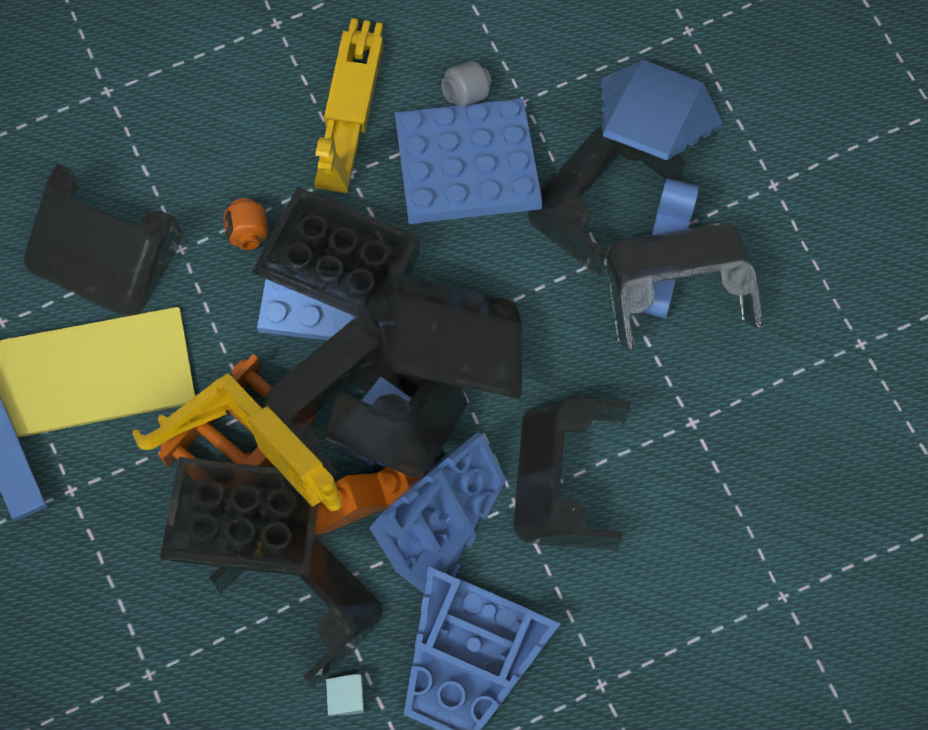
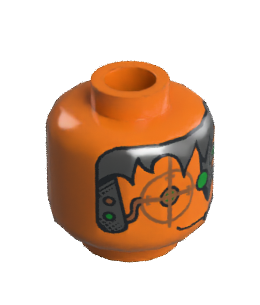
[223,198,269,250]

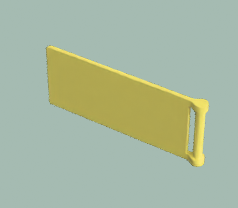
[0,307,195,437]

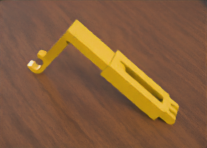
[314,18,383,194]
[133,373,342,511]

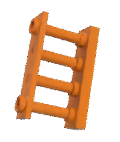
[158,354,317,516]

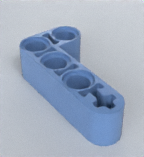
[633,178,699,319]

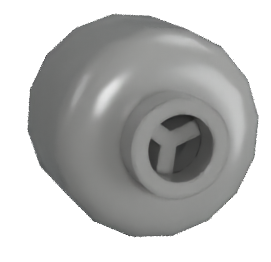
[441,61,492,107]

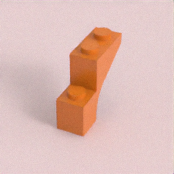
[303,457,432,535]

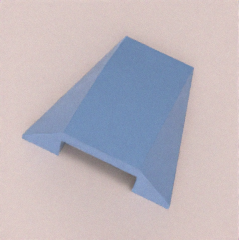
[601,60,723,160]
[369,432,506,594]
[404,566,561,730]

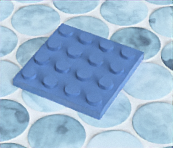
[395,98,542,224]

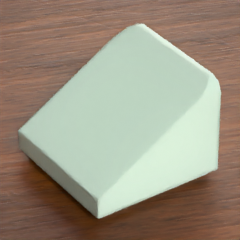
[326,674,364,716]

